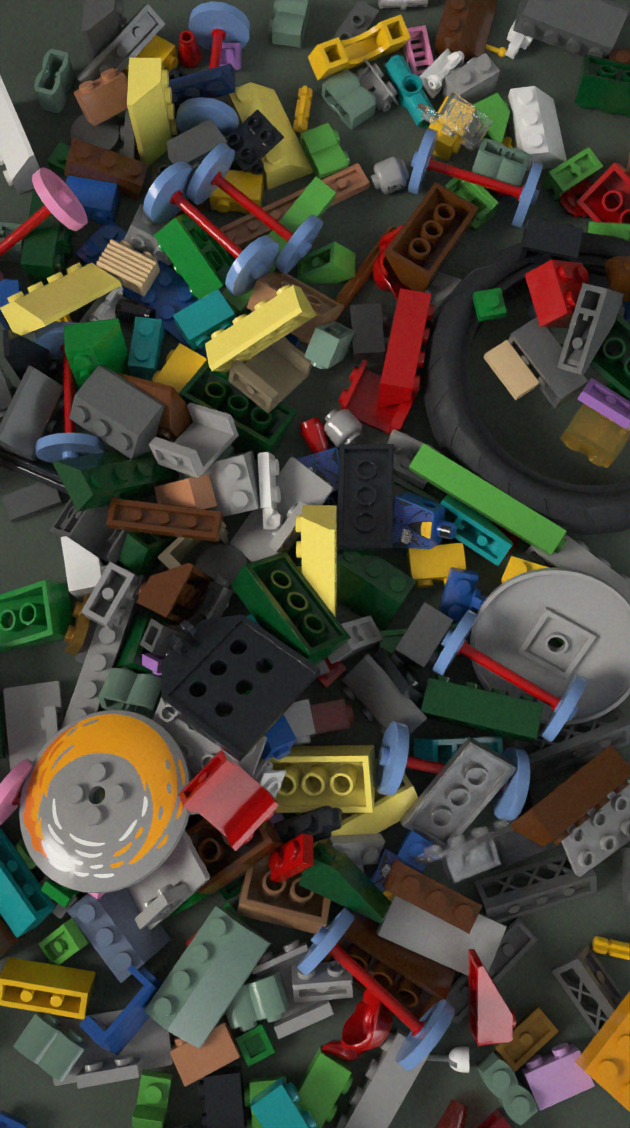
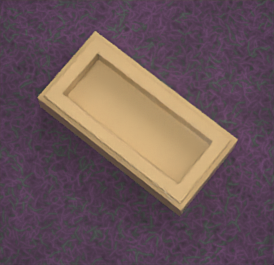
[483,340,540,400]

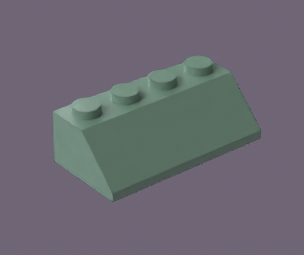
[144,906,271,1049]

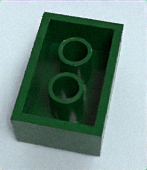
[20,192,77,285]

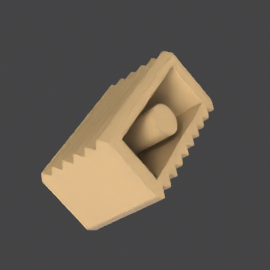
[96,239,160,297]

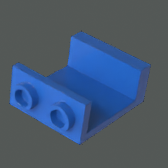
[79,964,163,1055]

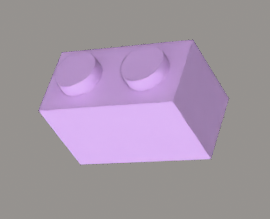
[519,1043,595,1111]

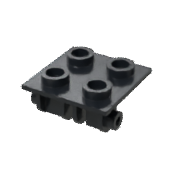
[226,109,284,175]

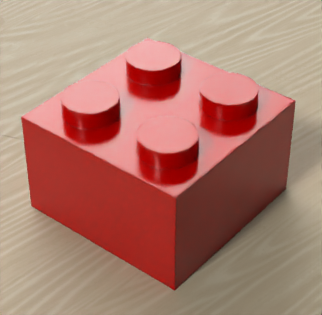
[525,259,589,328]

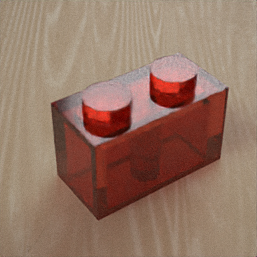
[310,699,354,738]

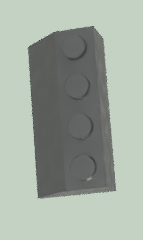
[513,0,629,58]

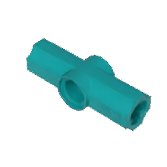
[384,54,437,129]

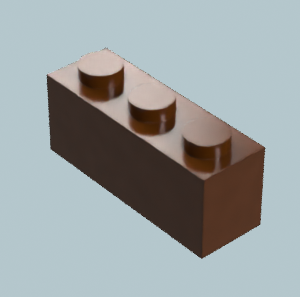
[64,138,148,200]
[382,859,482,934]

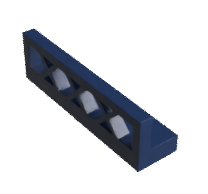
[169,63,235,108]

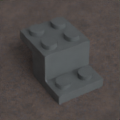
[49,498,133,564]

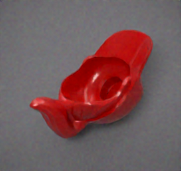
[373,225,412,300]
[322,989,393,1061]

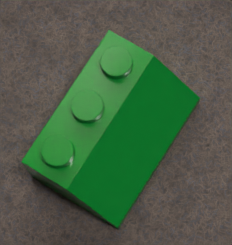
[153,213,234,300]
[63,318,131,389]

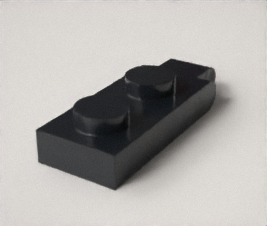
[274,806,342,844]

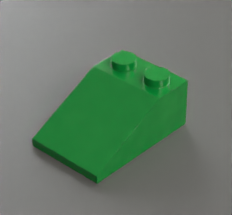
[0,580,74,652]

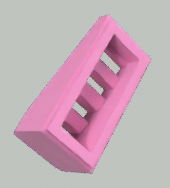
[402,25,434,76]

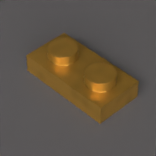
[64,593,91,655]
[493,1005,559,1072]

